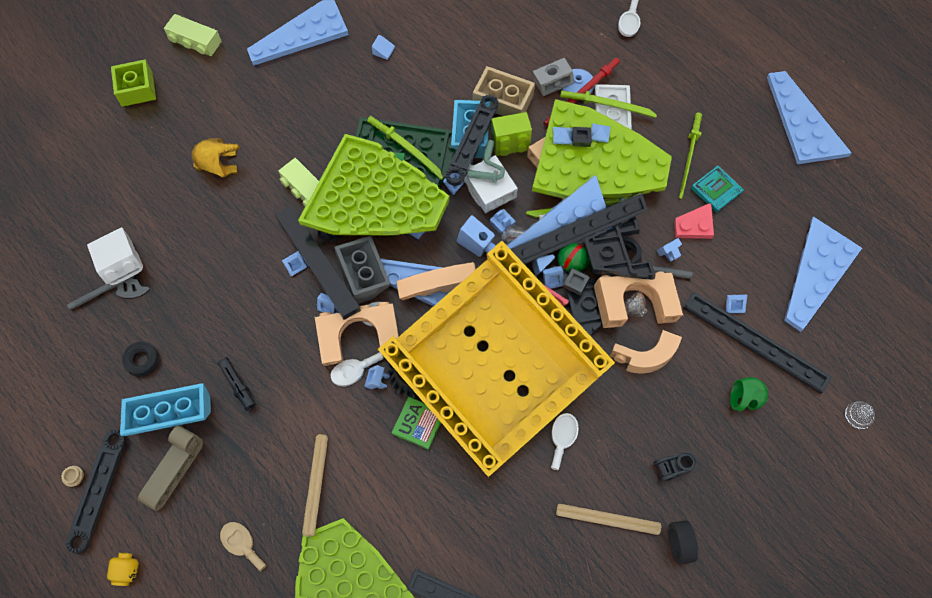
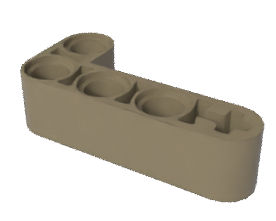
[138,425,203,511]

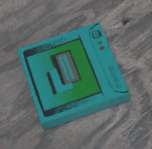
[691,166,744,213]

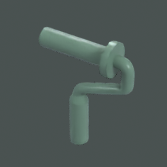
[467,140,505,183]

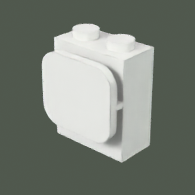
[464,155,518,213]
[87,227,143,285]

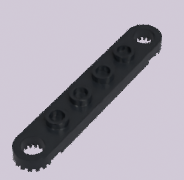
[446,94,499,186]
[65,429,127,554]

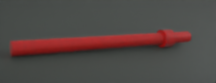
[543,58,620,127]

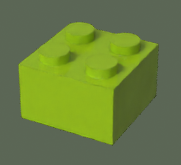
[111,59,156,107]
[491,112,532,156]

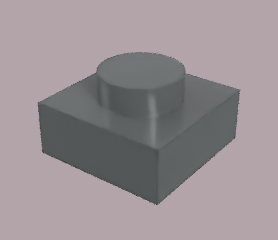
[563,269,590,295]

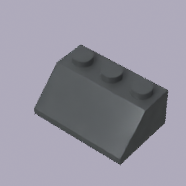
[335,236,391,304]

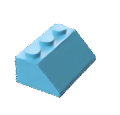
[451,100,490,158]

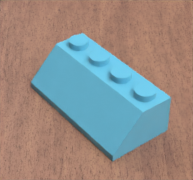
[120,383,211,437]

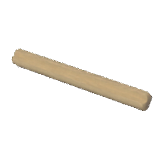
[302,434,328,537]
[556,504,661,535]

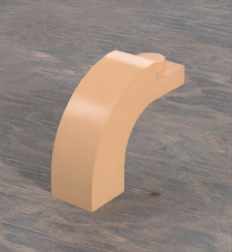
[610,330,682,373]

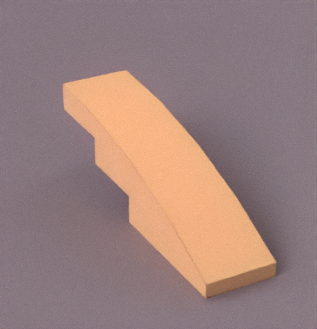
[396,262,476,300]

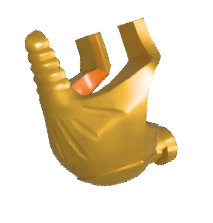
[192,138,240,178]

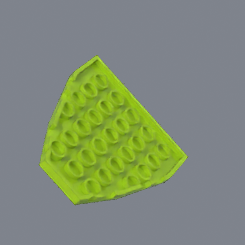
[532,99,672,199]
[298,134,450,235]
[295,518,414,598]

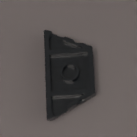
[563,272,603,335]

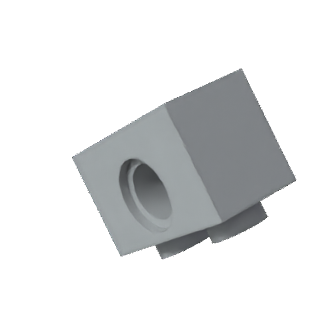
[533,58,574,96]

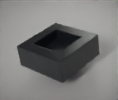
[572,127,592,147]

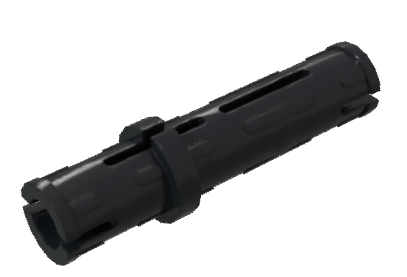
[217,357,257,411]

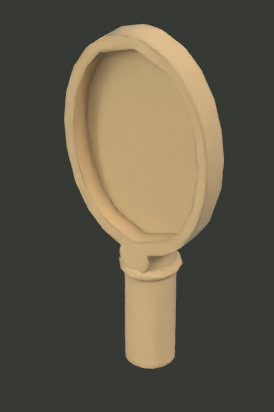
[220,522,266,572]

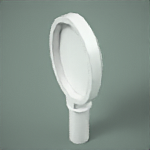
[618,0,640,37]
[331,353,384,387]
[551,413,579,471]

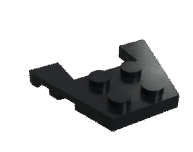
[584,217,656,280]

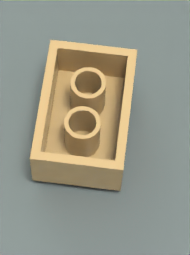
[473,66,535,116]

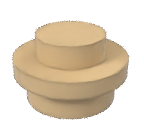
[62,466,84,487]

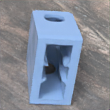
[456,215,496,257]

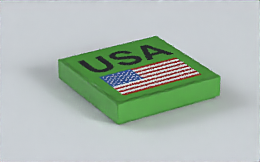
[392,397,441,450]

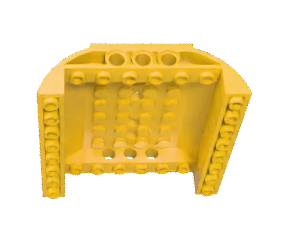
[378,241,615,477]

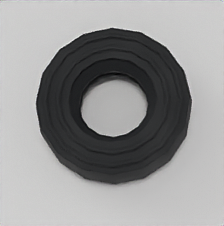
[122,341,159,377]

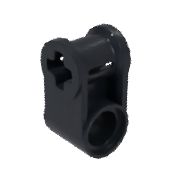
[653,452,696,483]

